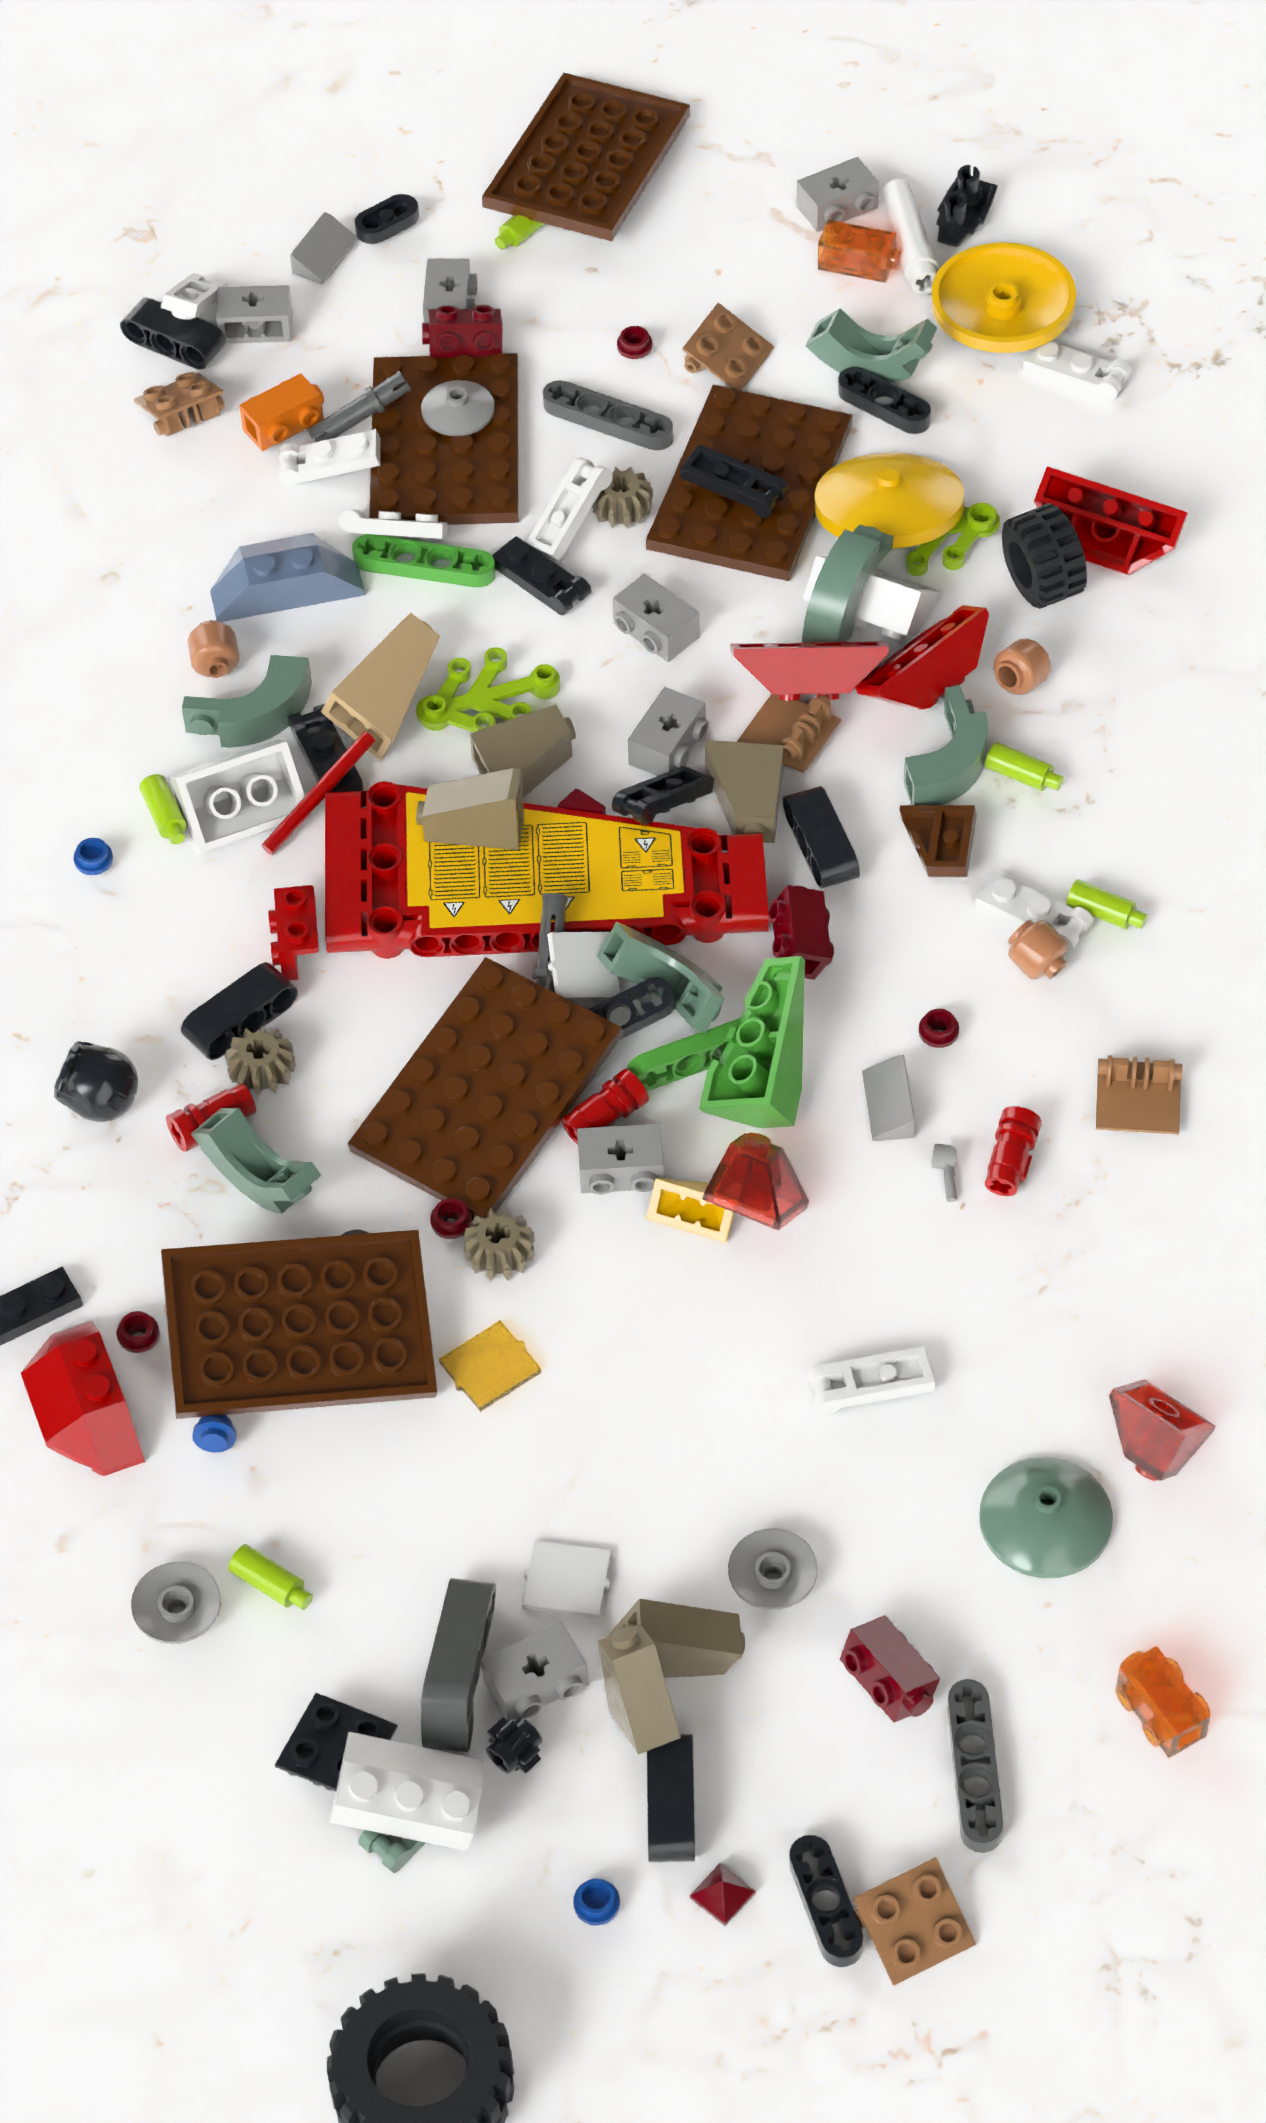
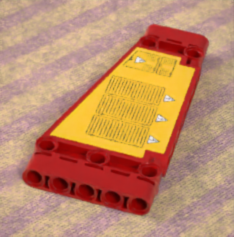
[325,781,769,959]

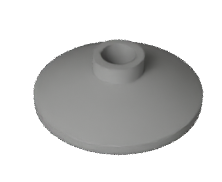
[421,380,495,436]
[728,1528,818,1610]
[131,1562,221,1644]

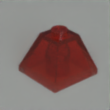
[702,1132,809,1231]
[1109,1379,1216,1481]

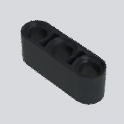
[120,297,226,370]
[783,786,860,889]
[181,962,298,1060]
[647,1734,695,1862]

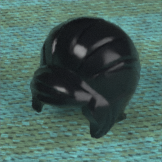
[54,1041,138,1122]

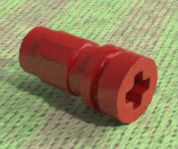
[561,1069,649,1145]
[166,1084,257,1152]
[985,1106,1042,1196]

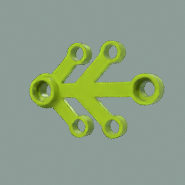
[906,503,1000,576]
[416,647,560,732]

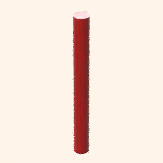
[261,731,376,855]

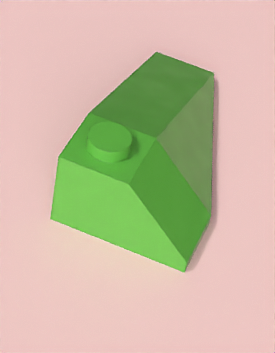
[699,956,805,1128]

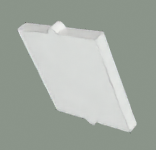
[547,932,620,1000]
[522,1540,611,1619]

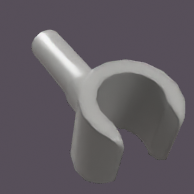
[932,1144,957,1202]

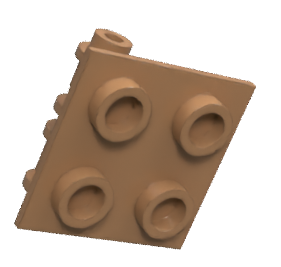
[682,302,775,391]
[133,372,225,437]
[737,694,842,773]
[1095,1055,1183,1135]
[853,1857,976,1986]

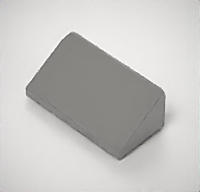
[290,212,358,285]
[862,1055,915,1141]

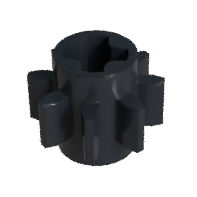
[486,1717,543,1774]

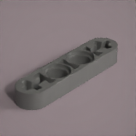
[543,380,673,451]
[947,1679,1003,1853]

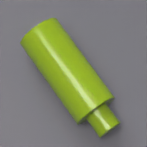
[495,215,544,250]
[985,742,1064,791]
[139,774,187,845]
[1066,879,1148,930]
[228,1544,313,1610]

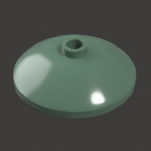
[979,1457,1113,1578]

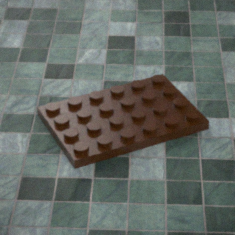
[482,72,690,241]
[369,353,519,525]
[646,384,853,582]
[347,957,623,1219]
[161,1230,437,1419]

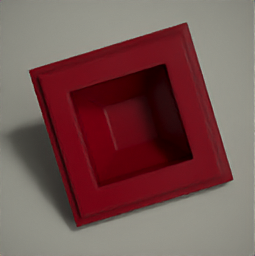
[690,1863,756,1927]

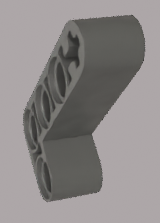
[421,1578,496,1752]

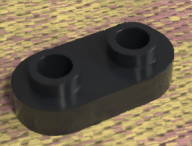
[354,194,419,244]

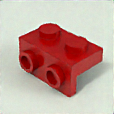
[268,885,319,981]

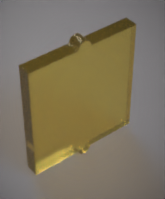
[439,1320,542,1412]

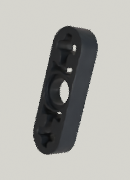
[838,367,931,434]
[588,977,677,1040]
[789,1835,863,1967]

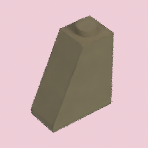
[470,704,576,798]
[705,740,784,843]
[416,768,524,850]
[607,1598,746,1678]
[598,1624,681,1754]

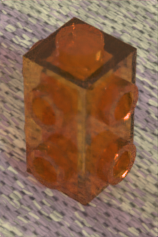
[818,219,901,283]
[1115,1646,1211,1758]

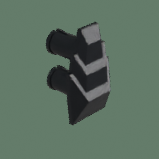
[936,165,998,247]

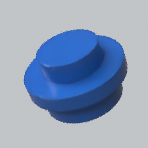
[73,838,113,875]
[192,1415,236,1453]
[573,1878,620,1926]

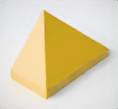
[646,1177,737,1242]

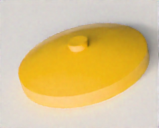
[931,242,1076,353]
[815,452,964,548]

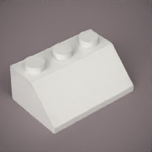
[803,556,941,641]
[169,739,311,853]
[330,1732,485,1851]

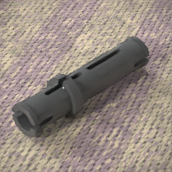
[307,370,412,442]
[532,893,568,992]

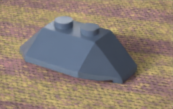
[210,533,365,622]

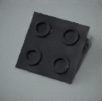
[274,1692,398,1791]

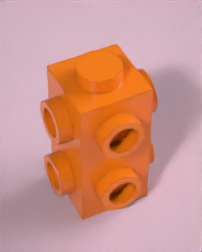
[239,373,325,452]

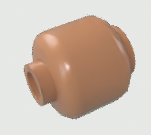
[187,620,240,678]
[993,638,1051,695]
[1008,919,1068,980]

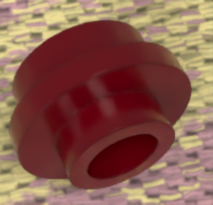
[617,326,653,359]
[918,1008,959,1048]
[430,1198,472,1239]
[116,1311,160,1353]

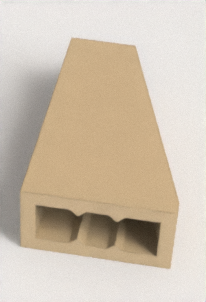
[321,612,440,761]

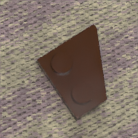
[899,805,977,877]

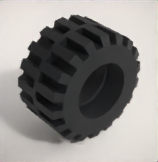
[1002,503,1087,609]

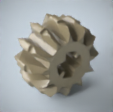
[591,466,653,529]
[225,1025,296,1097]
[463,1208,535,1281]

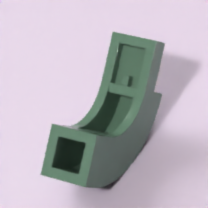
[805,308,937,383]
[801,524,894,642]
[182,655,312,748]
[904,685,988,805]
[597,922,725,1033]
[191,1108,321,1214]

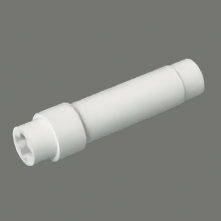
[883,179,939,294]

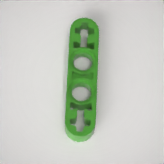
[352,534,495,587]
[627,1018,741,1091]

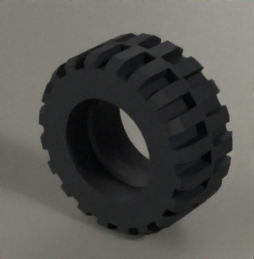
[327,1973,515,2123]

